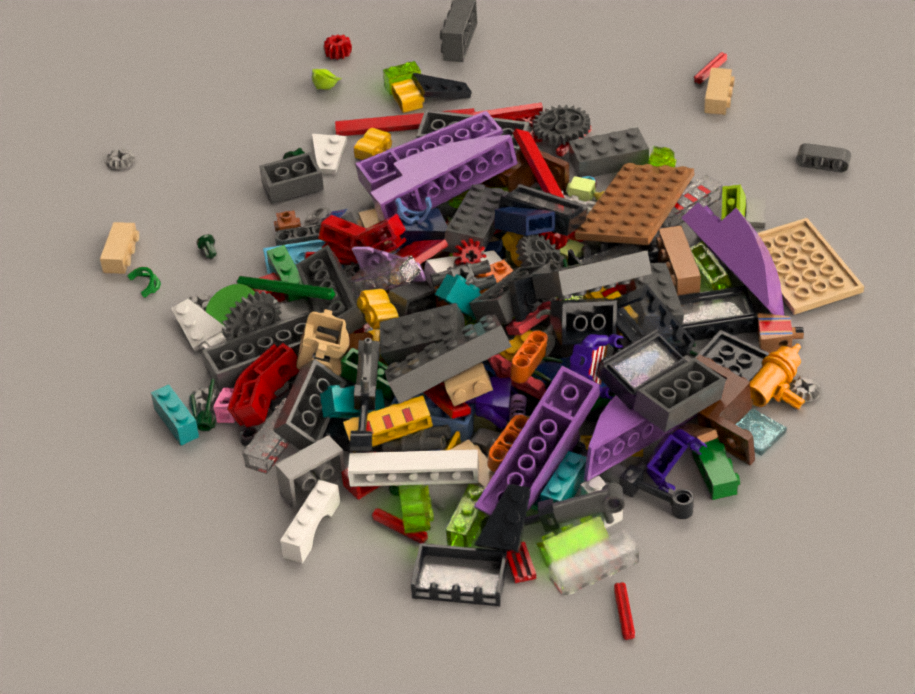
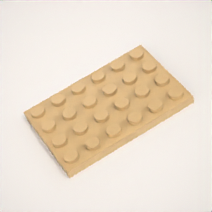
[758,218,864,315]

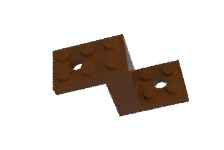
[480,148,569,195]
[696,354,755,465]

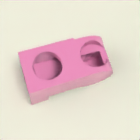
[213,388,236,423]

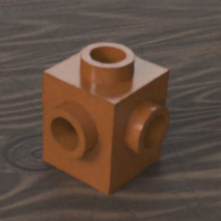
[274,210,301,232]

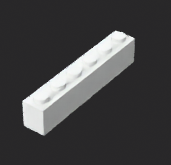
[348,450,479,487]

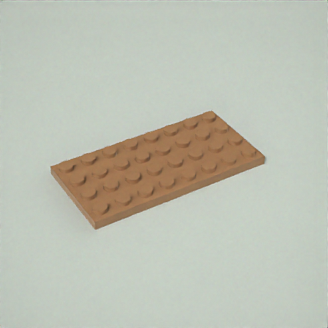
[575,163,695,245]

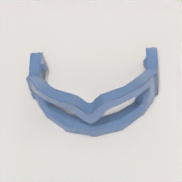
[395,197,432,224]

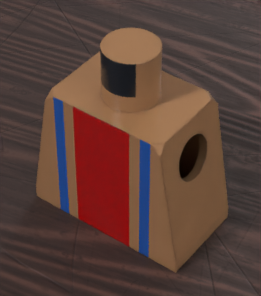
[757,313,804,353]

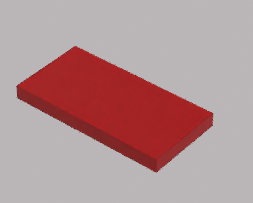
[394,239,448,264]

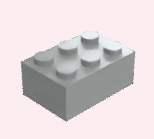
[275,435,345,508]

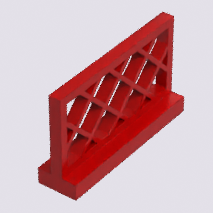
[472,102,543,143]

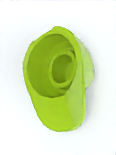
[311,69,342,90]

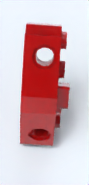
[318,214,407,263]
[227,343,299,427]

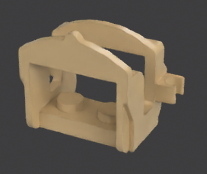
[297,309,349,376]

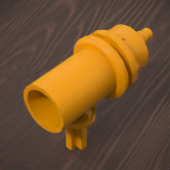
[750,344,805,410]

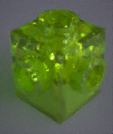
[648,146,677,167]

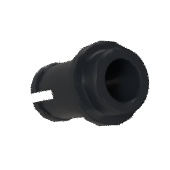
[269,389,290,414]

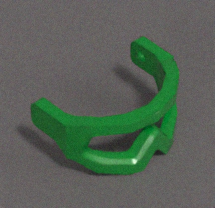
[127,267,161,298]

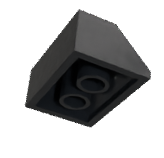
[550,298,617,345]

